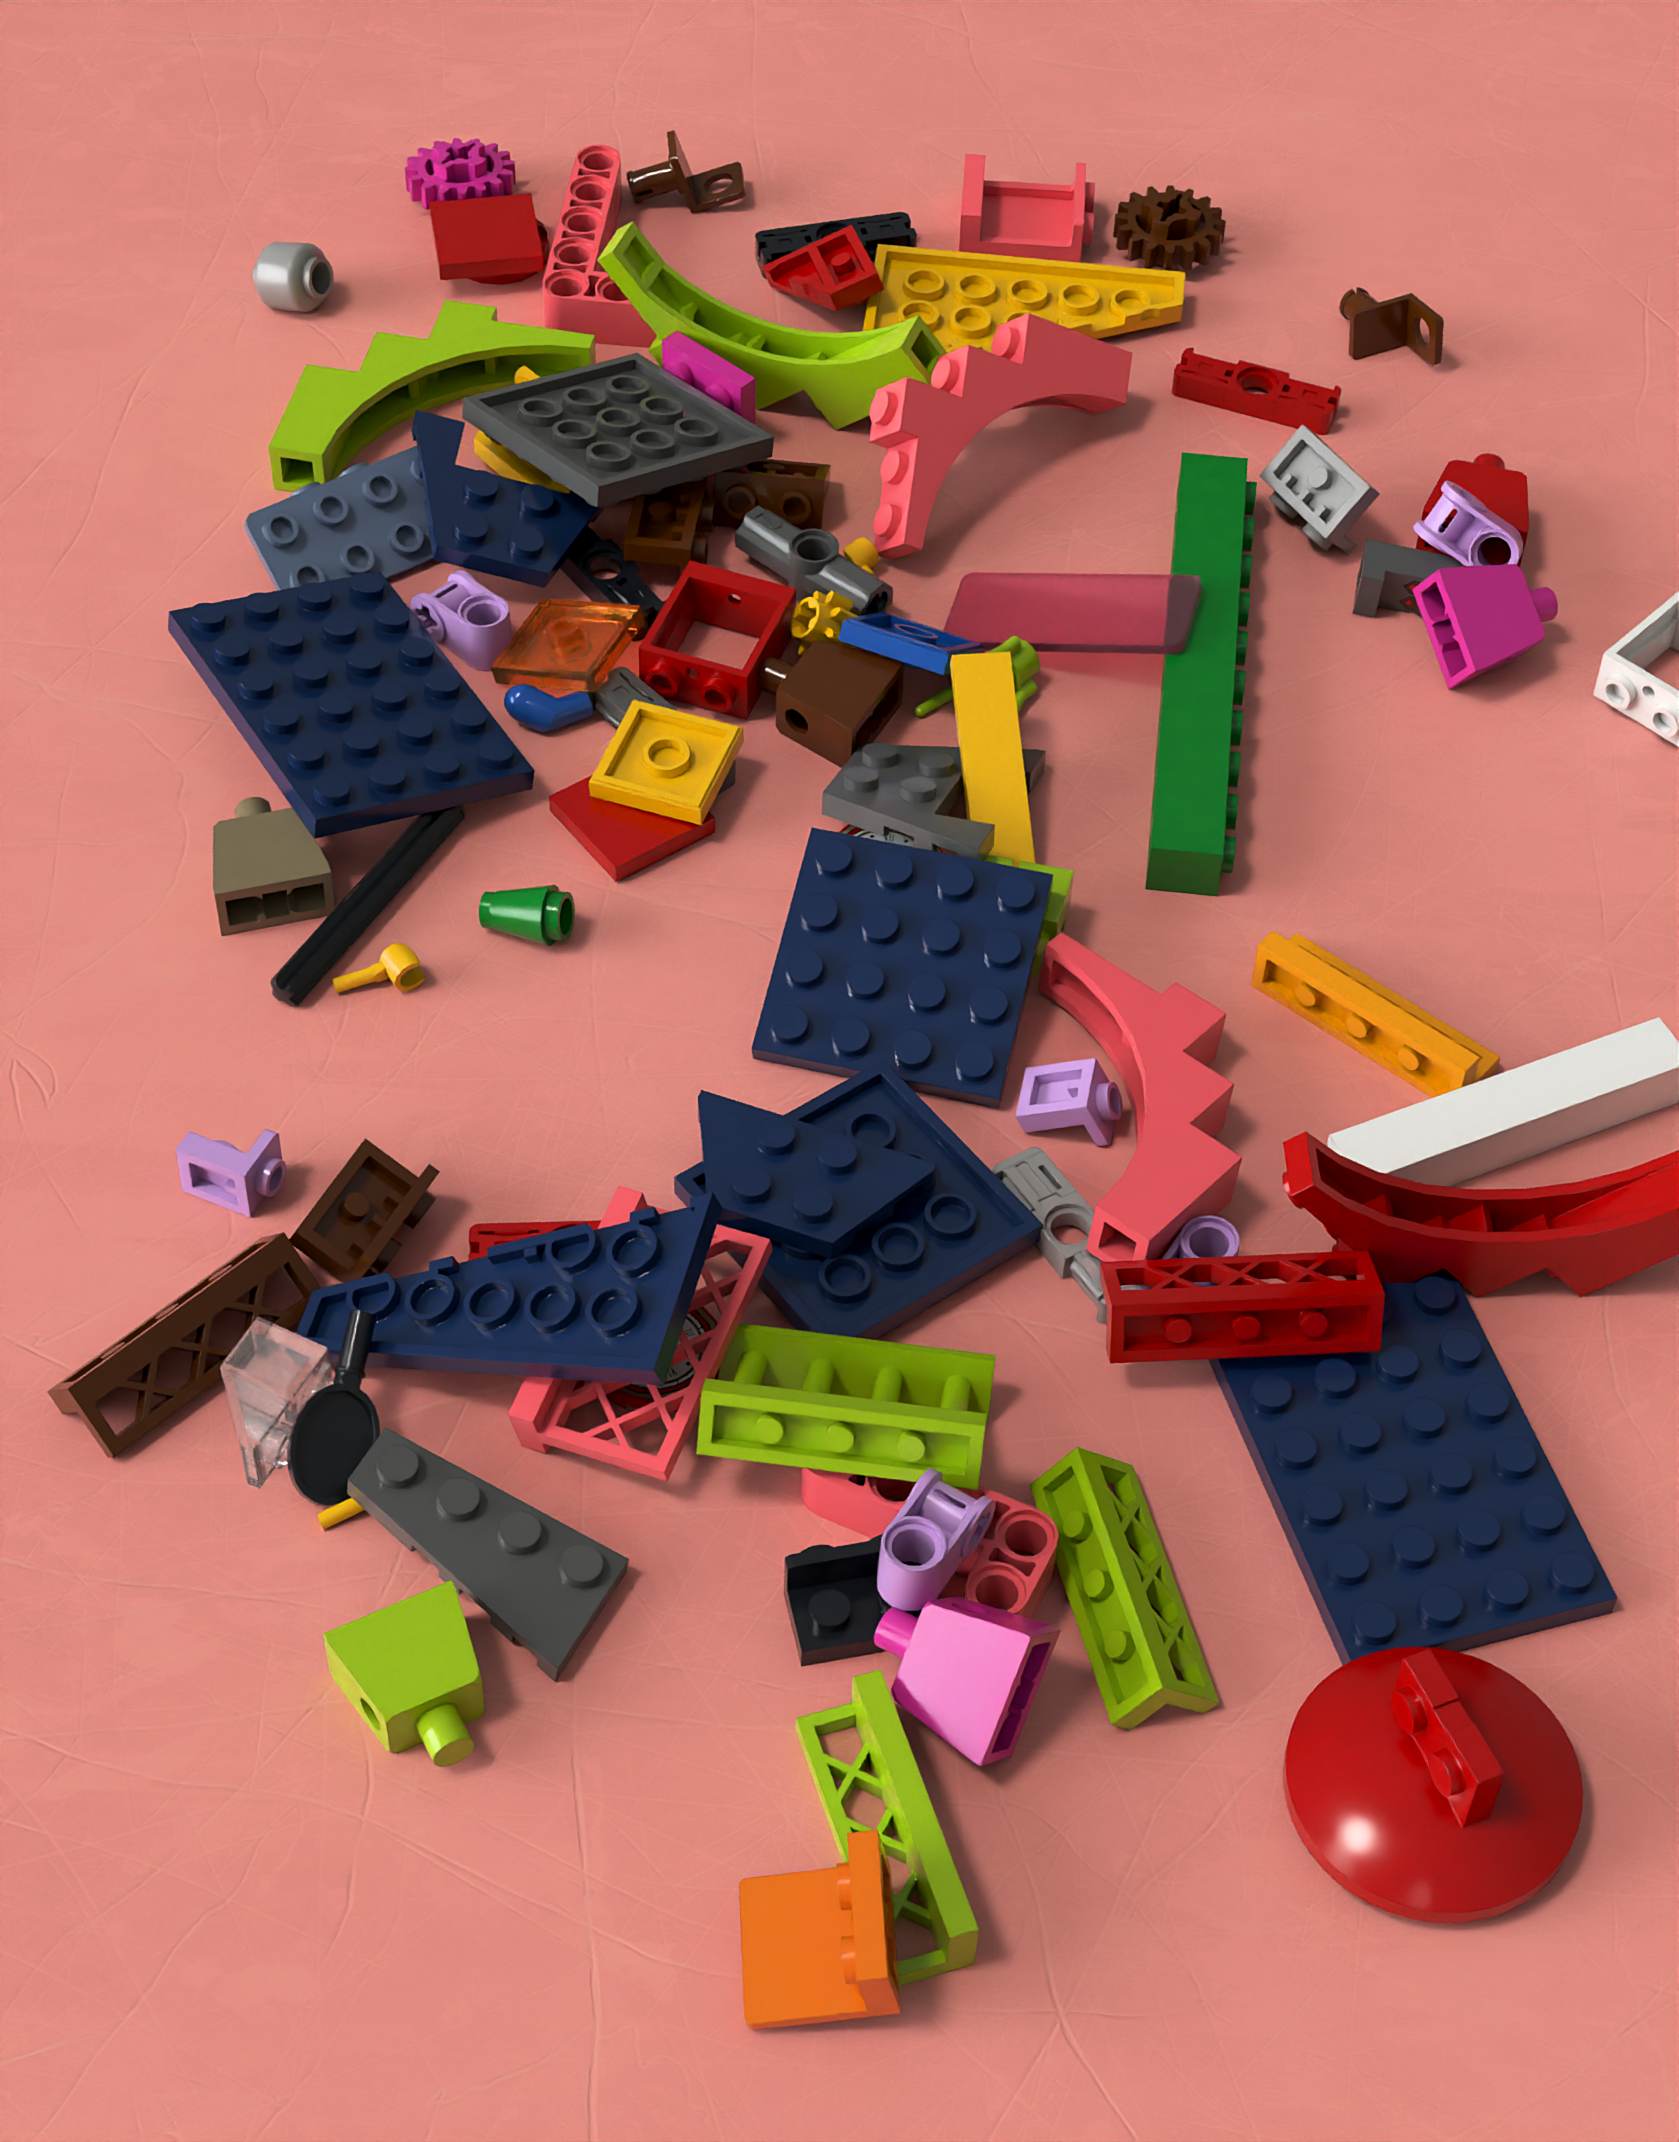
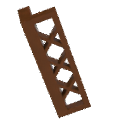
[47,1232,321,1458]

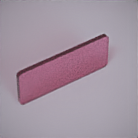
[943,572,1203,654]

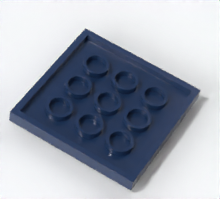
[751,827,1053,1109]
[674,1060,1043,1340]

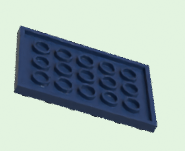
[168,571,535,839]
[1208,1269,1617,1665]

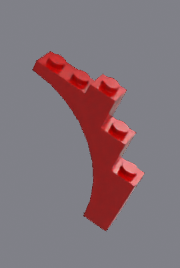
[1282,1131,1679,1298]

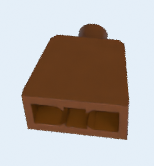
[756,641,904,768]

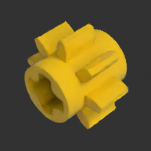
[790,591,858,655]

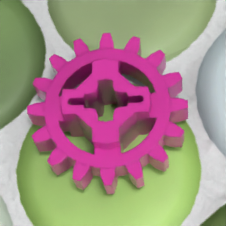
[405,138,516,210]

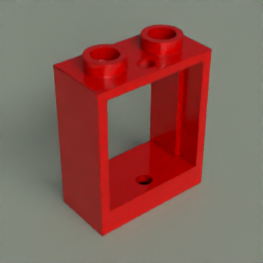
[638,560,796,720]

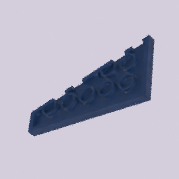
[290,1192,723,1385]

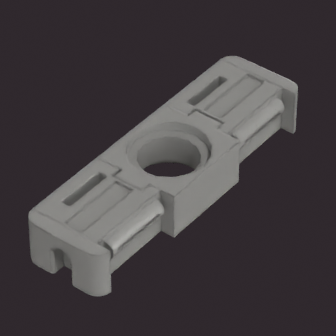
[993,1147,1141,1324]

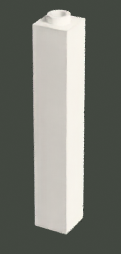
[1327,1017,1679,1187]

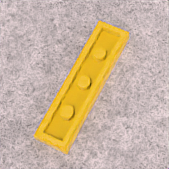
[950,652,1036,867]

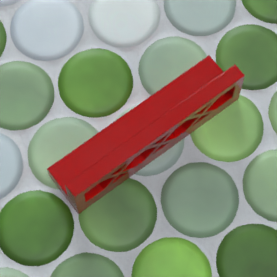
[1100,1250,1385,1364]

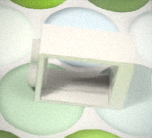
[1593,591,1679,747]

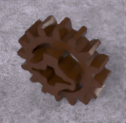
[1113,185,1226,272]

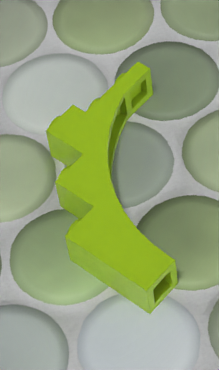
[598,222,948,430]

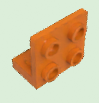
[739,1830,901,2030]

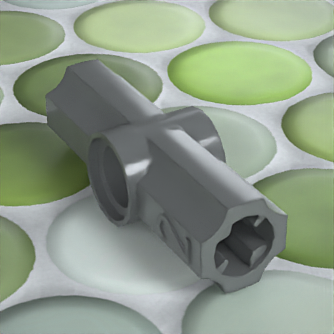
[735,505,893,616]

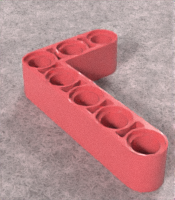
[543,145,657,348]

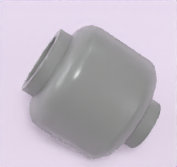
[253,242,334,312]

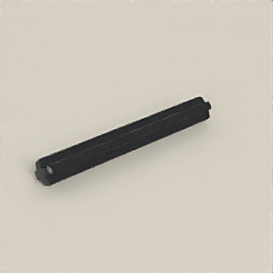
[270,805,464,1006]

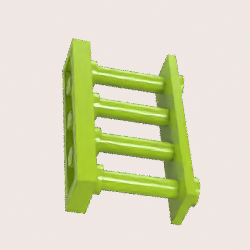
[696,1323,996,1490]

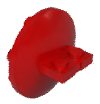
[1283,1646,1583,1923]

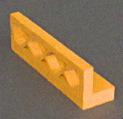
[1251,931,1501,1098]

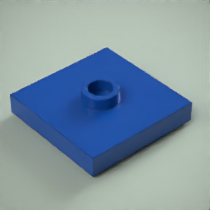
[838,612,986,675]

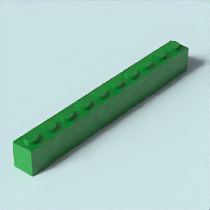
[1145,452,1257,896]

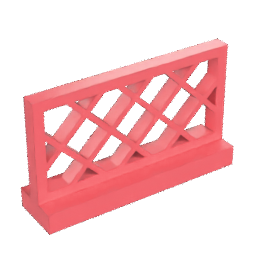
[508,1185,773,1482]

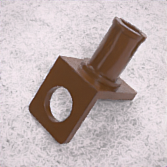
[627,130,746,214]
[1339,287,1444,366]

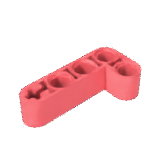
[801,1468,1059,1619]

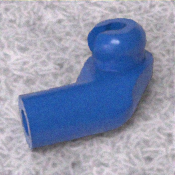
[504,684,593,733]

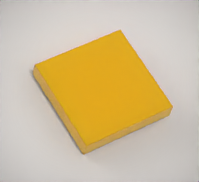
[589,699,744,825]

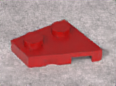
[762,225,884,312]

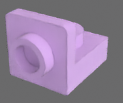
[1015,1058,1122,1146]
[176,1129,286,1218]

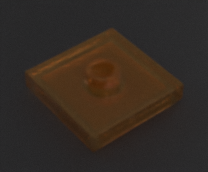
[490,598,645,693]

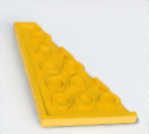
[863,244,1186,353]

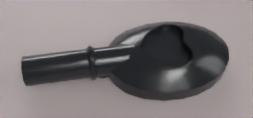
[287,1310,380,1506]

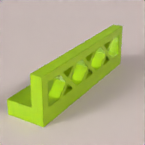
[1029,1447,1220,1730]
[795,1669,979,1986]

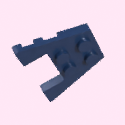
[412,410,604,588]

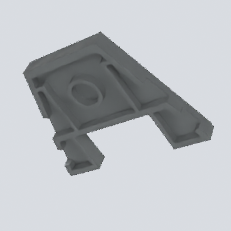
[822,742,1046,861]

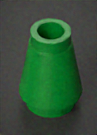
[479,885,575,946]

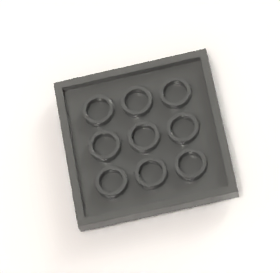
[462,353,774,508]

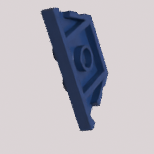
[698,1090,936,1259]

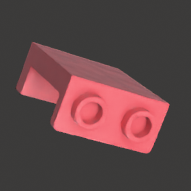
[959,154,1095,262]

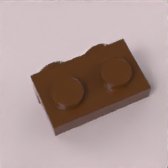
[289,1138,440,1283]

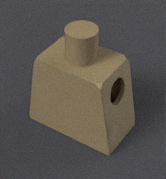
[213,797,336,936]

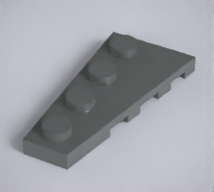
[347,1427,629,1682]

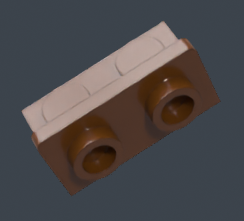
[713,459,831,530]
[623,476,717,576]

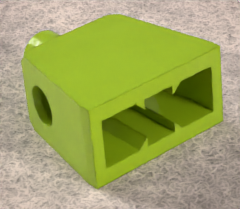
[323,1580,485,1767]

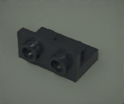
[784,1534,922,1667]

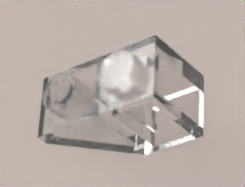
[220,1317,334,1489]

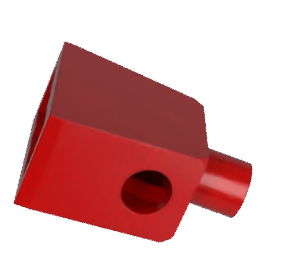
[1416,453,1529,567]

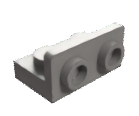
[1259,424,1380,554]

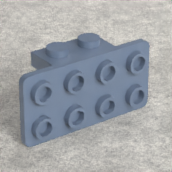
[244,446,434,591]

